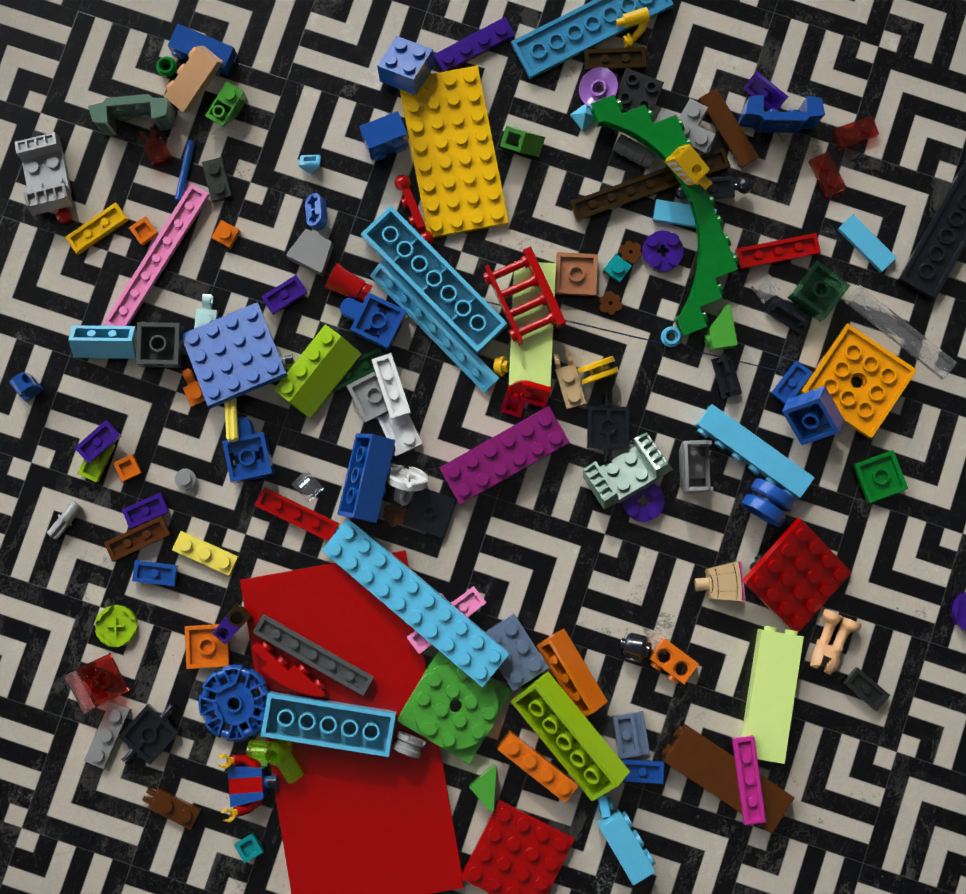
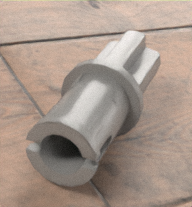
[47,500,83,540]

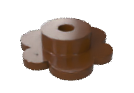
[619,241,642,264]
[599,291,622,315]
[383,503,407,527]

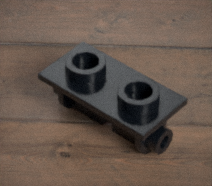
[765,295,811,334]
[711,354,742,399]

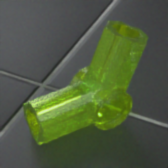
[246,739,304,784]

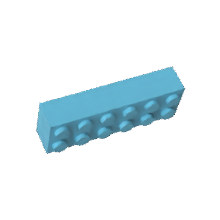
[261,691,397,757]

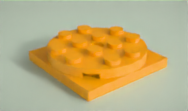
[801,323,917,439]

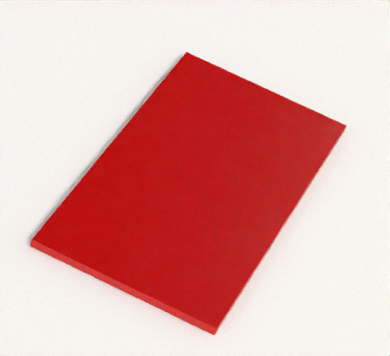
[240,550,464,894]

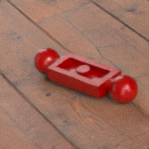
[394,175,434,245]

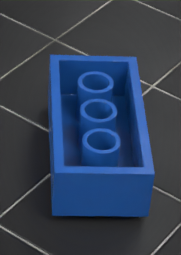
[337,433,395,523]

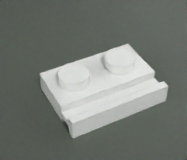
[378,414,422,457]

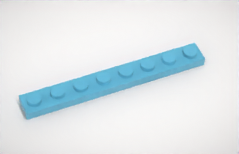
[370,260,499,393]

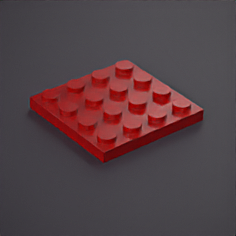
[742,518,852,633]
[460,799,575,894]

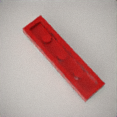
[735,233,821,270]
[254,487,340,542]

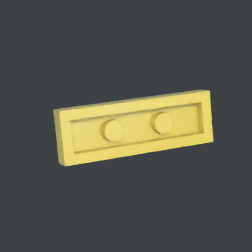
[172,531,239,576]

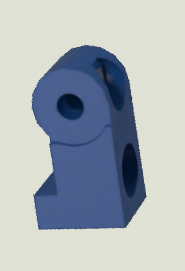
[9,372,44,402]

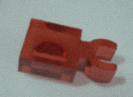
[140,126,172,166]

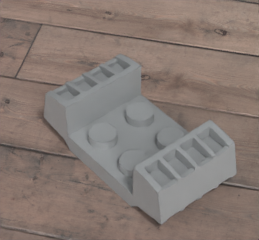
[15,132,73,216]

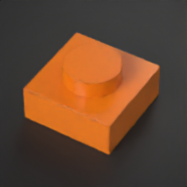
[129,216,159,246]
[211,220,240,249]
[113,454,142,482]

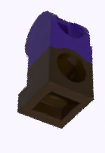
[212,602,252,644]

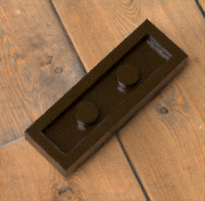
[584,47,647,72]

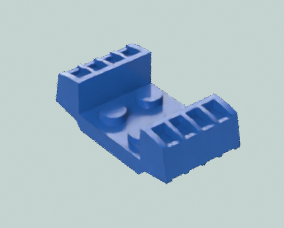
[739,95,825,133]

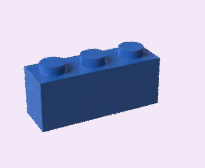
[167,24,237,76]

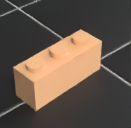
[164,46,224,112]

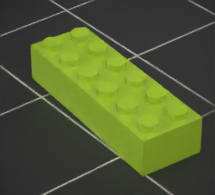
[510,671,630,801]

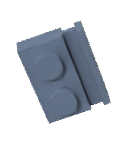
[612,711,650,759]

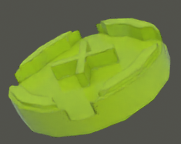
[95,605,138,647]

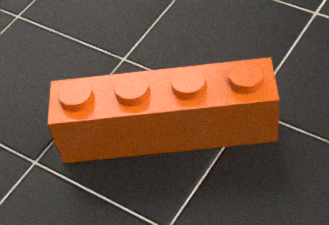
[536,629,608,717]
[497,730,579,803]

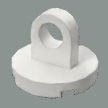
[386,465,428,506]

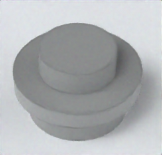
[175,469,196,490]

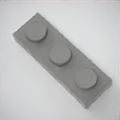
[84,701,131,769]

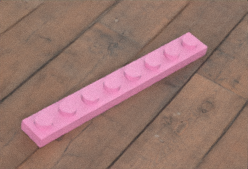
[103,184,210,326]

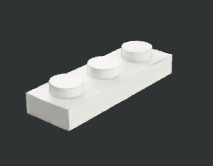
[371,353,411,420]

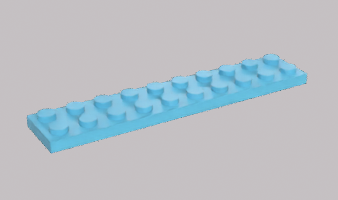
[321,518,511,687]

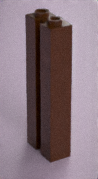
[661,723,795,834]

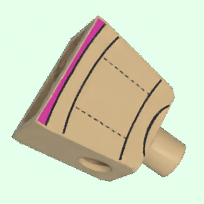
[694,561,745,601]

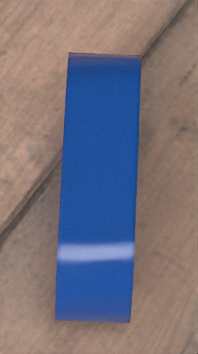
[305,193,328,231]

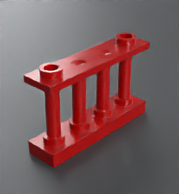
[483,246,566,346]

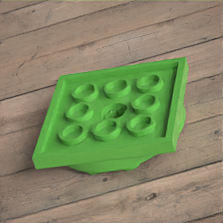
[396,650,513,764]

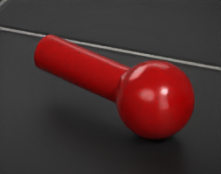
[55,207,72,223]

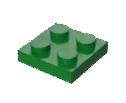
[853,450,908,503]

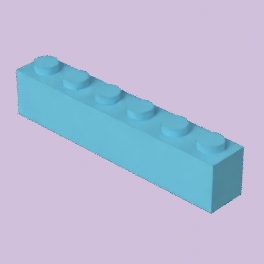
[695,404,815,499]

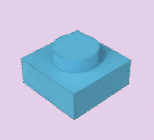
[597,794,613,818]

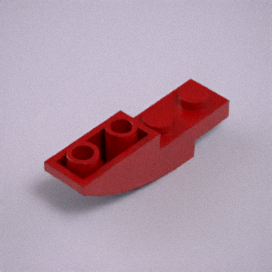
[252,641,327,697]

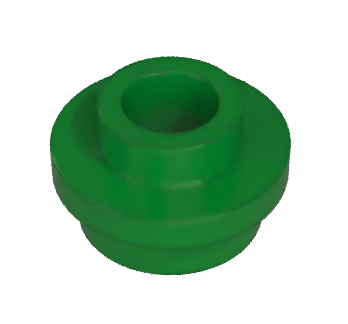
[156,57,177,77]

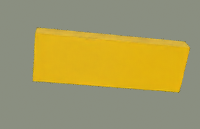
[65,202,129,255]

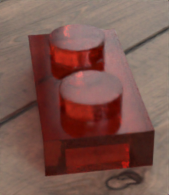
[832,116,879,150]
[808,151,846,198]

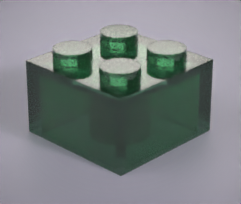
[787,261,851,322]

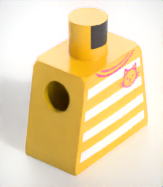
[664,144,712,191]

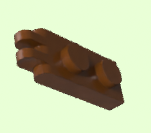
[142,788,202,830]

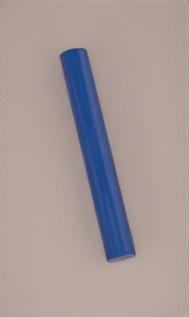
[175,140,195,201]

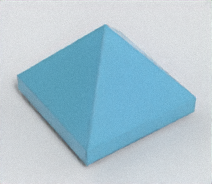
[570,104,595,131]
[299,155,321,174]

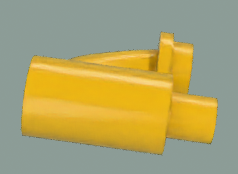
[616,7,650,48]

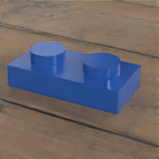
[770,360,813,405]
[132,560,178,586]
[621,759,664,784]

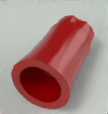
[324,263,373,303]

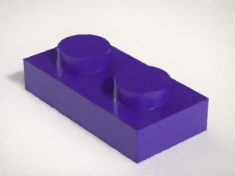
[743,71,789,110]
[262,275,308,315]
[75,420,122,464]
[122,493,170,529]

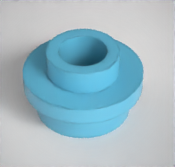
[661,326,682,347]

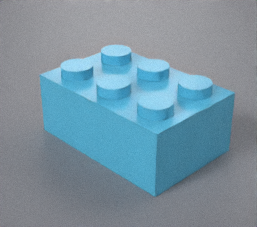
[596,808,656,886]

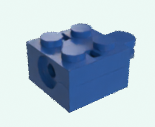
[340,292,407,351]
[222,417,275,484]

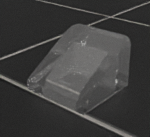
[292,470,324,502]

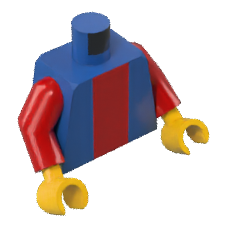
[218,754,279,822]

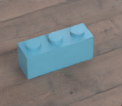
[68,325,137,359]

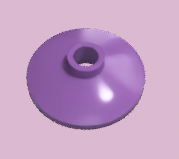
[579,67,618,107]

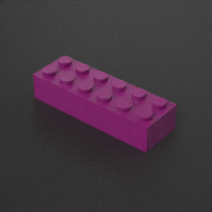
[439,406,570,505]

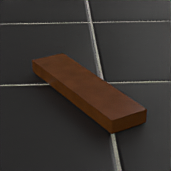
[698,88,759,169]

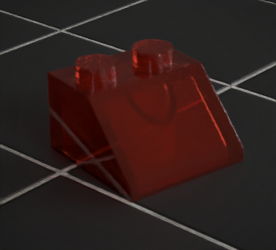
[65,653,129,714]

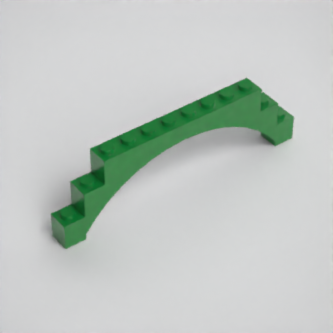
[589,95,739,337]

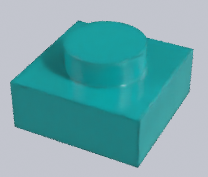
[603,253,632,283]
[234,832,264,864]

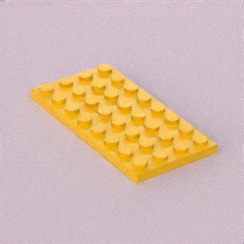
[400,65,509,238]

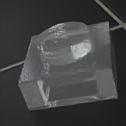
[751,273,781,303]

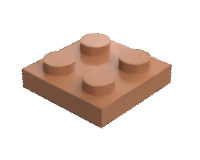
[555,252,598,296]

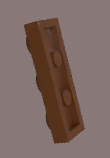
[104,516,172,562]

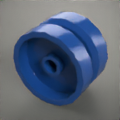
[741,478,796,527]

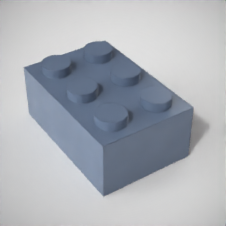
[485,613,549,691]

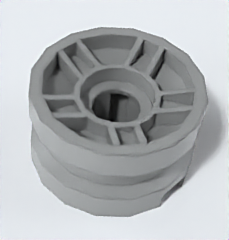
[393,731,426,759]

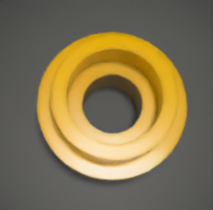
[493,356,509,377]

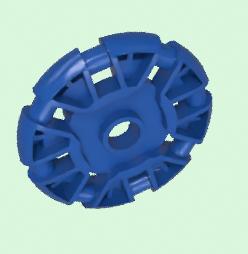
[198,665,271,742]

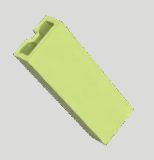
[508,261,556,387]
[741,626,804,764]

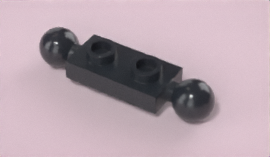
[674,176,753,200]

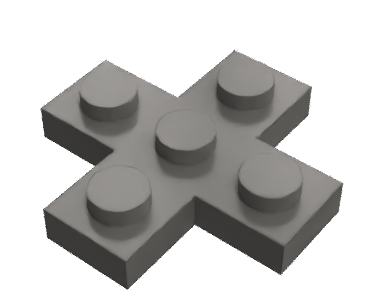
[654,98,716,154]

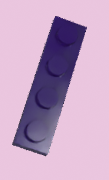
[434,17,515,72]

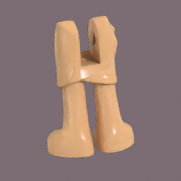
[810,609,862,675]

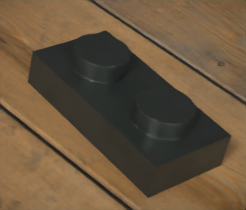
[202,157,233,203]
[843,667,890,711]

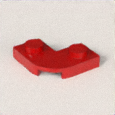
[501,380,551,418]

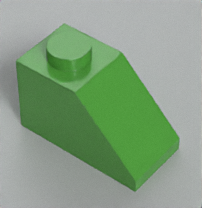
[704,304,738,352]

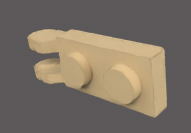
[552,349,587,410]

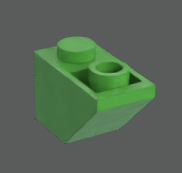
[205,81,248,127]
[500,125,545,157]

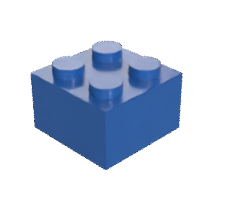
[377,36,435,95]
[359,111,409,161]
[782,386,844,445]

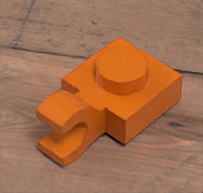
[182,368,205,407]

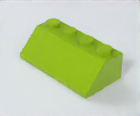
[274,324,362,419]

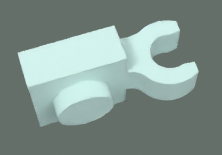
[194,294,218,329]

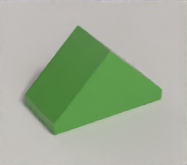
[469,765,496,811]

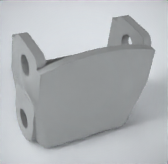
[679,440,713,493]

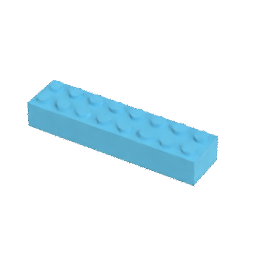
[361,205,507,356]

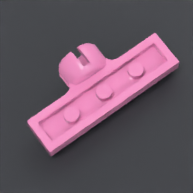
[406,586,486,654]

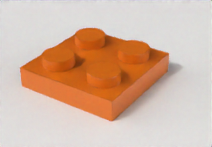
[185,624,230,669]

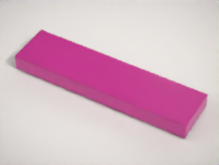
[732,735,766,825]

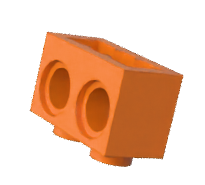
[649,638,699,684]

